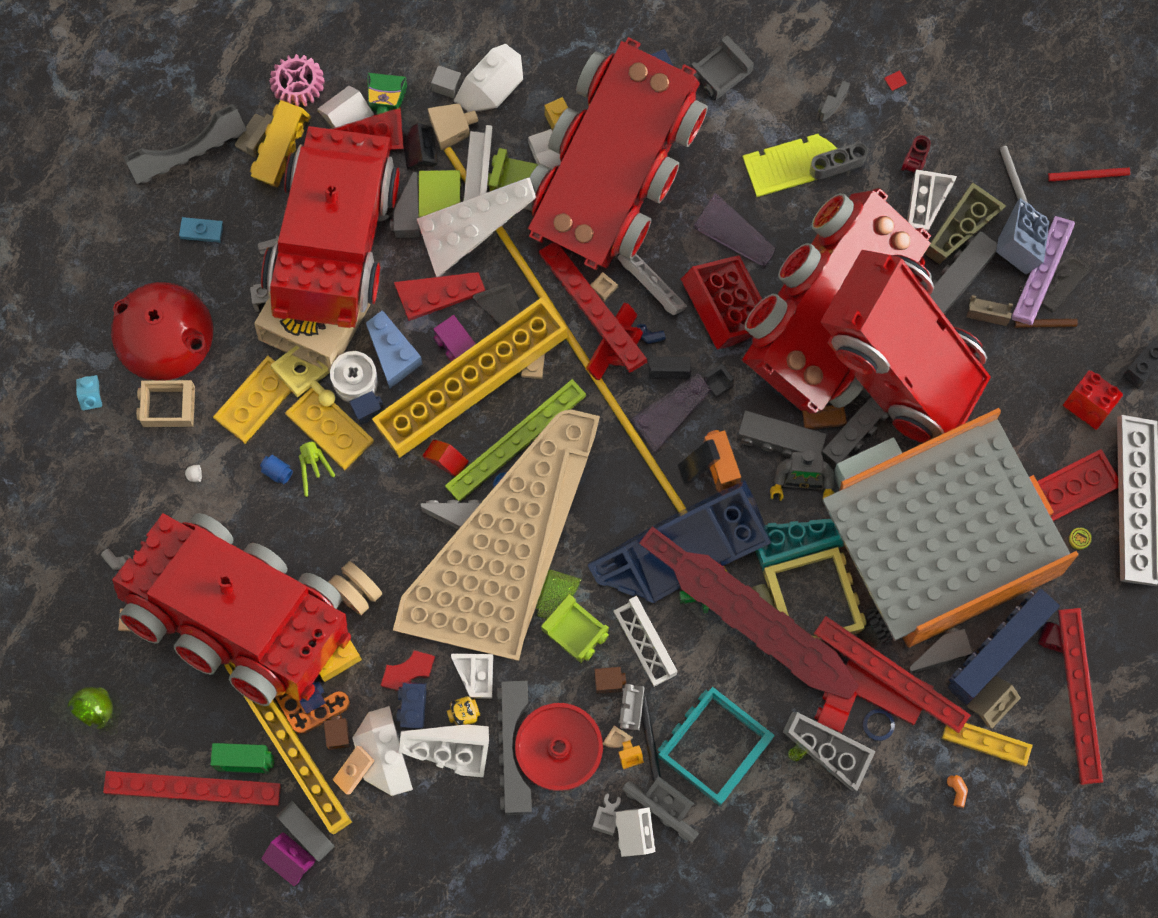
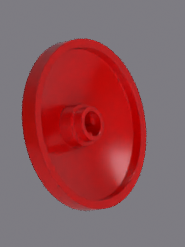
[515,703,603,791]

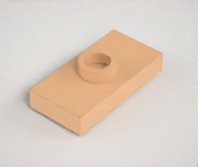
[333,746,375,794]

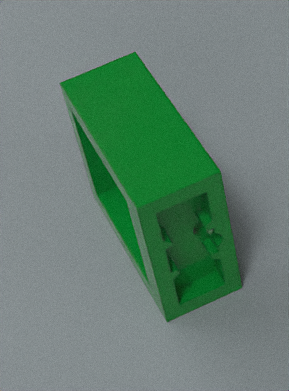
[211,743,274,774]

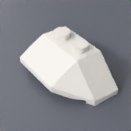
[454,44,523,112]
[353,706,413,796]

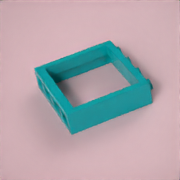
[658,687,775,807]

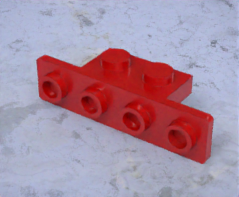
[586,303,643,380]

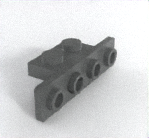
[622,777,699,842]

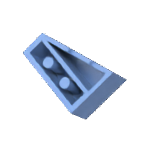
[366,310,422,389]

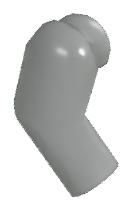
[101,549,132,570]

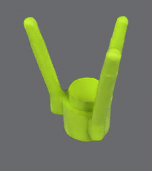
[299,442,335,497]

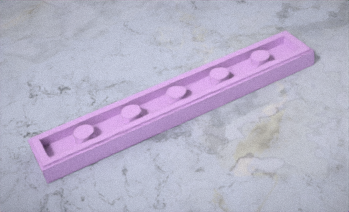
[1012,216,1075,326]

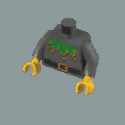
[770,450,835,504]

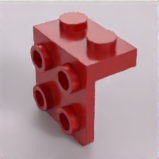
[1062,371,1123,430]

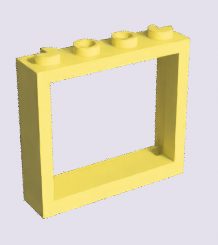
[763,547,866,643]

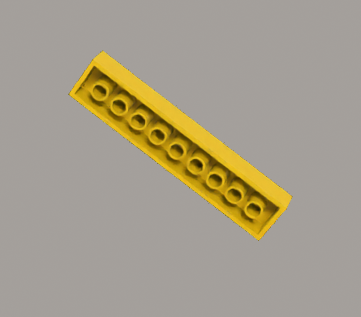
[372,297,568,458]

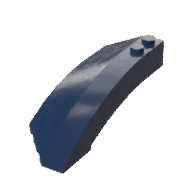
[587,480,772,603]

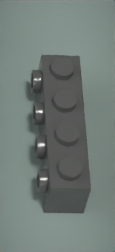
[821,397,890,470]

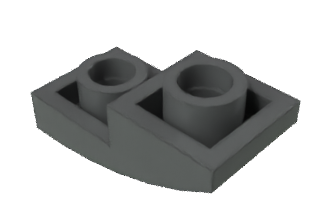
[818,81,850,122]

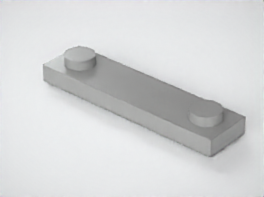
[617,254,687,315]

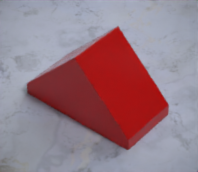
[422,439,469,477]

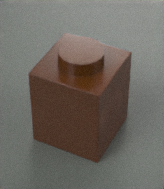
[594,667,626,694]
[324,716,350,750]

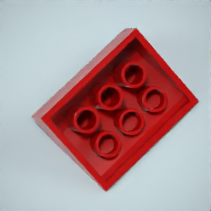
[681,255,762,350]

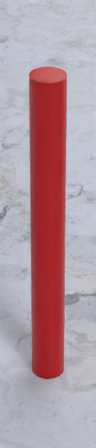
[1048,167,1130,181]

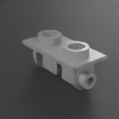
[618,684,645,730]

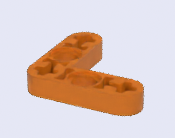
[275,691,350,734]

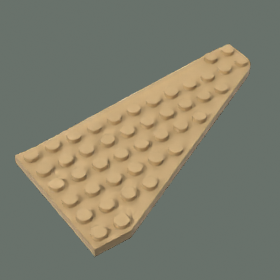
[393,410,600,661]

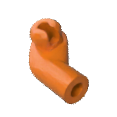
[947,775,968,808]

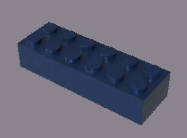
[947,588,1060,705]

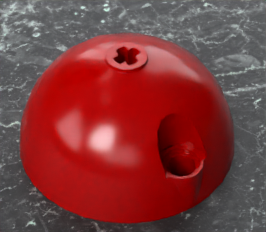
[111,282,213,381]

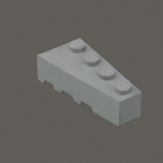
[783,712,875,791]

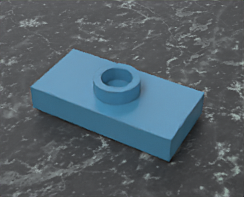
[179,217,223,243]

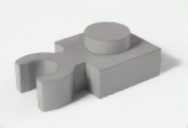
[592,793,621,836]

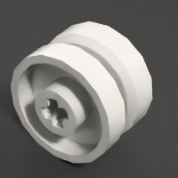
[330,351,378,403]

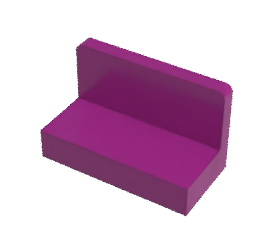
[262,832,316,886]

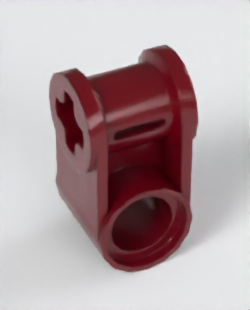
[901,135,931,173]
[1038,622,1063,653]

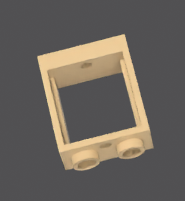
[136,380,195,427]

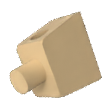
[428,104,478,150]

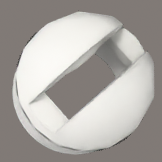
[185,465,202,482]

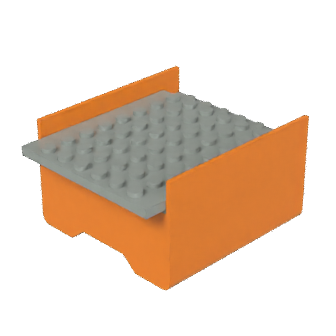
[822,408,1078,648]

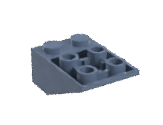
[996,198,1050,274]

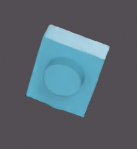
[76,375,102,410]

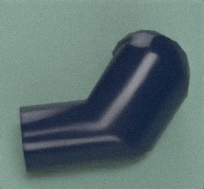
[637,324,666,344]

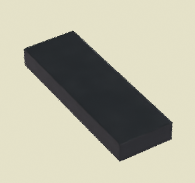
[678,439,720,484]

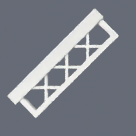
[463,125,492,201]
[613,596,677,687]

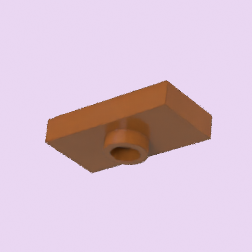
[802,405,847,430]

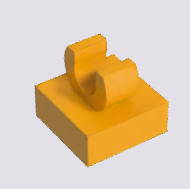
[619,740,644,769]

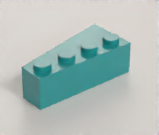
[755,519,844,571]

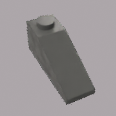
[390,172,420,238]
[907,628,973,674]

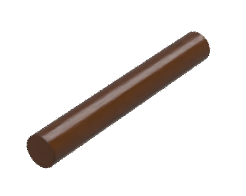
[1014,319,1078,328]

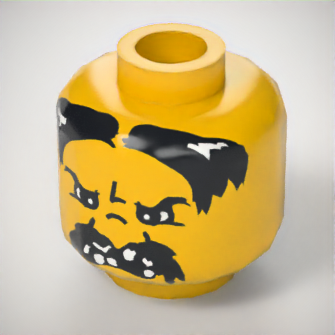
[447,696,480,726]

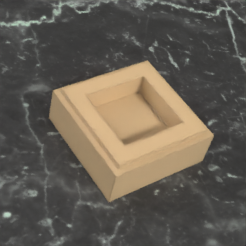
[591,272,618,302]

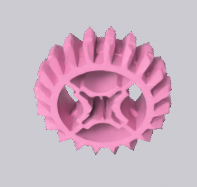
[269,54,324,107]

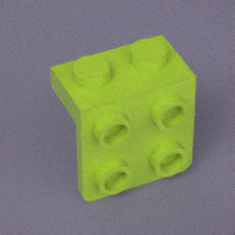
[487,148,538,191]

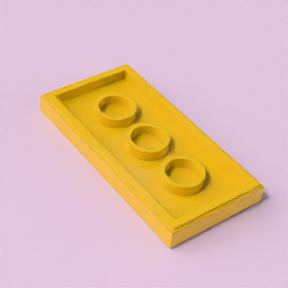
[213,356,291,444]
[285,387,374,471]

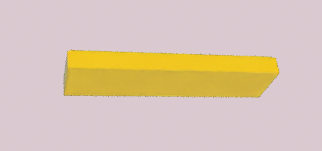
[942,723,1032,766]

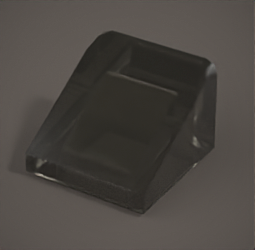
[857,625,882,650]

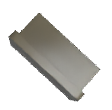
[235,114,273,158]
[967,676,1021,729]

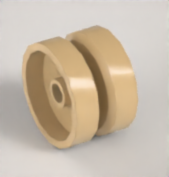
[328,561,382,616]

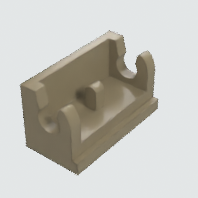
[966,295,1013,326]

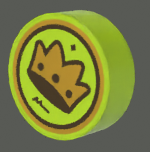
[1069,528,1091,550]

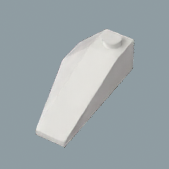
[399,725,489,777]

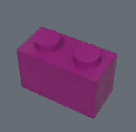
[433,315,476,362]

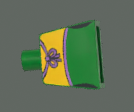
[368,73,407,115]

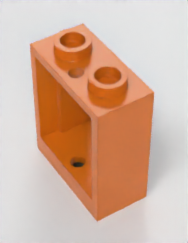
[704,430,741,493]

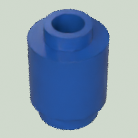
[260,455,293,484]

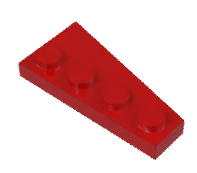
[331,107,404,149]
[394,272,486,321]

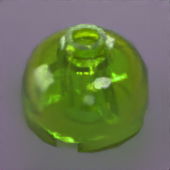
[68,687,113,729]

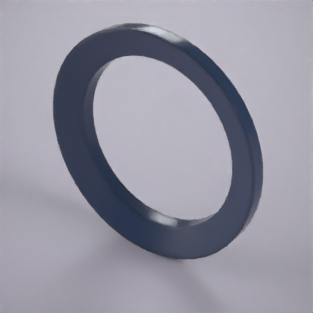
[863,709,895,741]

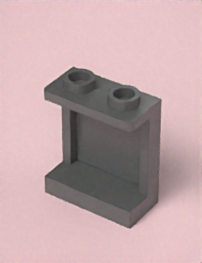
[691,35,754,100]

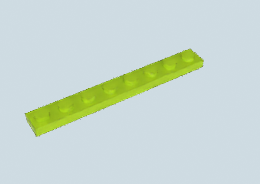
[445,379,586,502]

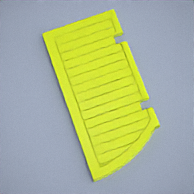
[742,134,843,197]

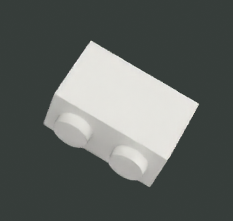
[616,807,655,857]

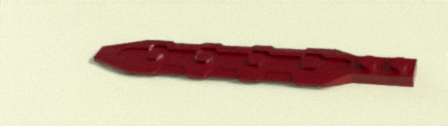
[639,526,859,699]

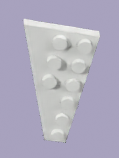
[417,178,536,277]

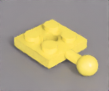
[271,345,335,406]

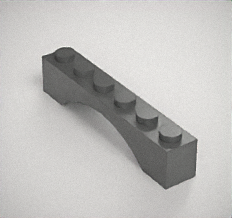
[123,104,247,184]
[497,681,532,815]

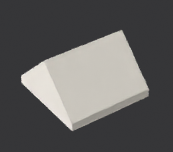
[317,86,374,128]

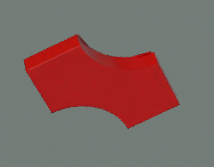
[381,650,435,691]

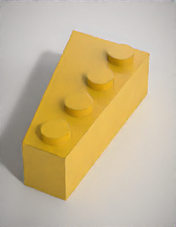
[250,100,311,188]

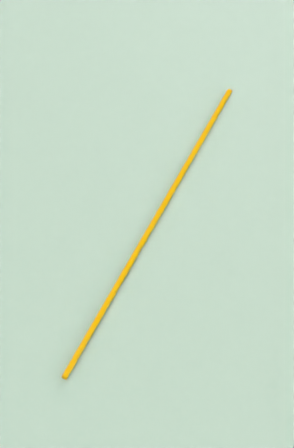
[444,147,727,571]

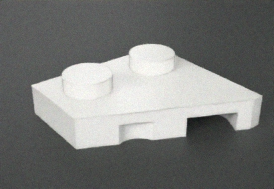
[451,654,493,699]

